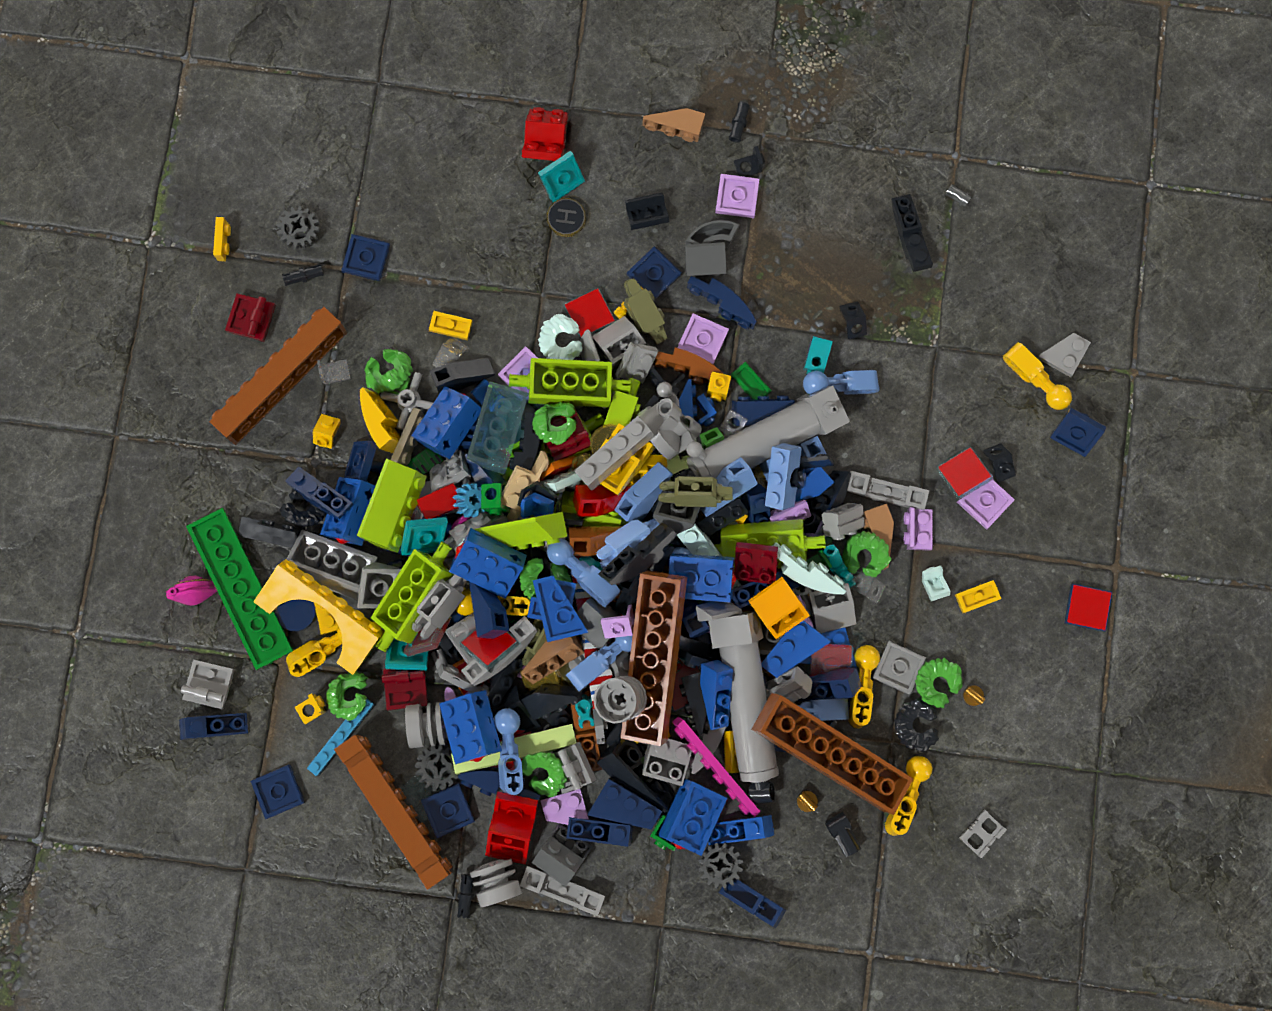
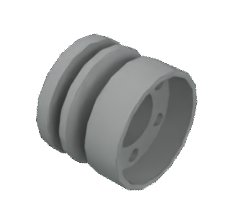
[593,675,647,723]
[405,702,447,748]
[470,859,522,908]

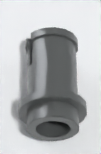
[945,184,972,207]

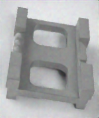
[959,810,1007,858]

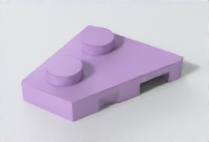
[540,789,589,825]

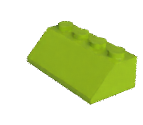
[357,459,426,553]
[474,512,567,550]

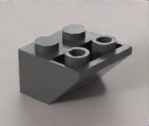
[532,823,593,887]

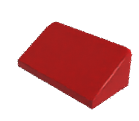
[417,483,458,519]

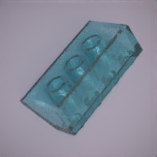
[466,382,529,474]

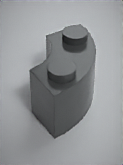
[686,220,739,249]

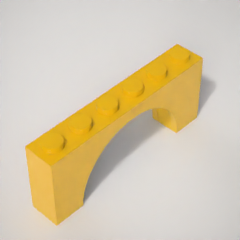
[254,559,384,675]

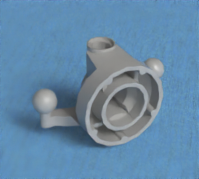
[638,382,706,460]

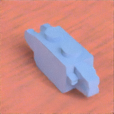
[596,519,659,569]

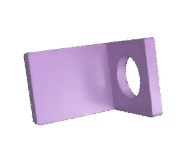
[601,605,635,638]

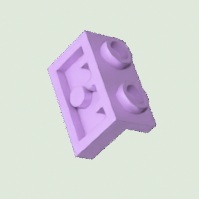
[770,500,811,521]
[904,507,932,550]

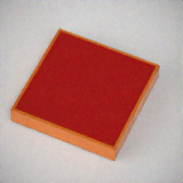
[540,456,578,482]

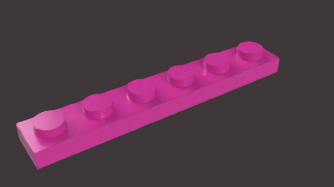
[672,717,760,817]

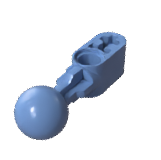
[803,370,879,395]
[547,539,620,607]
[566,636,633,691]
[797,699,849,721]
[494,708,523,795]

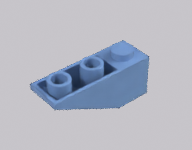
[700,457,758,517]
[614,462,673,522]

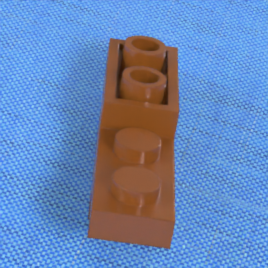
[653,348,723,385]
[571,688,602,771]

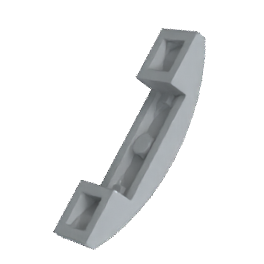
[847,471,929,510]
[461,616,537,686]
[520,866,605,916]

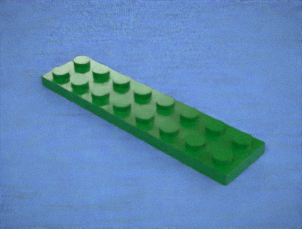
[186,508,294,670]

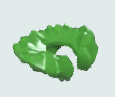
[364,349,413,394]
[532,401,576,445]
[842,531,891,577]
[519,558,572,600]
[915,658,963,708]
[326,671,368,721]
[521,751,567,797]

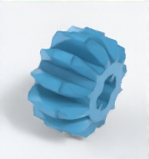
[452,483,487,518]

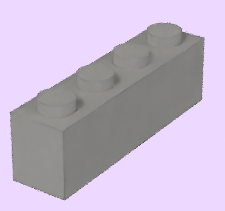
[574,416,655,491]

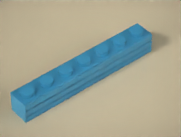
[307,699,375,776]

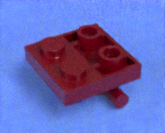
[225,293,276,342]
[546,408,591,461]
[735,542,779,584]
[382,669,428,710]

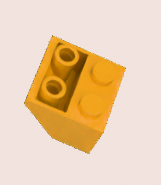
[748,577,810,639]

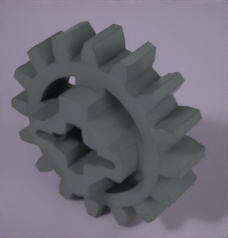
[276,206,321,250]
[415,745,458,791]
[698,843,743,890]

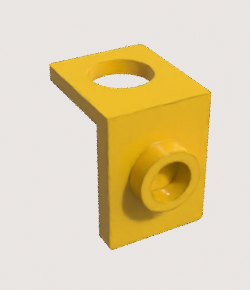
[295,693,326,724]

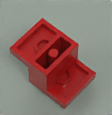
[522,107,568,161]
[485,791,538,865]

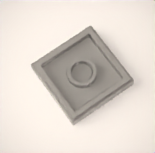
[872,641,926,695]

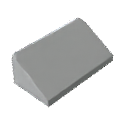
[579,330,600,361]
[696,601,742,621]

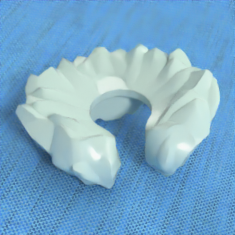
[538,314,583,360]

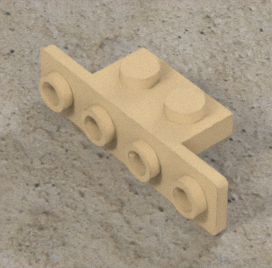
[502,451,549,522]

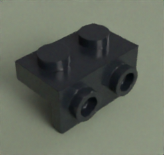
[625,192,669,230]

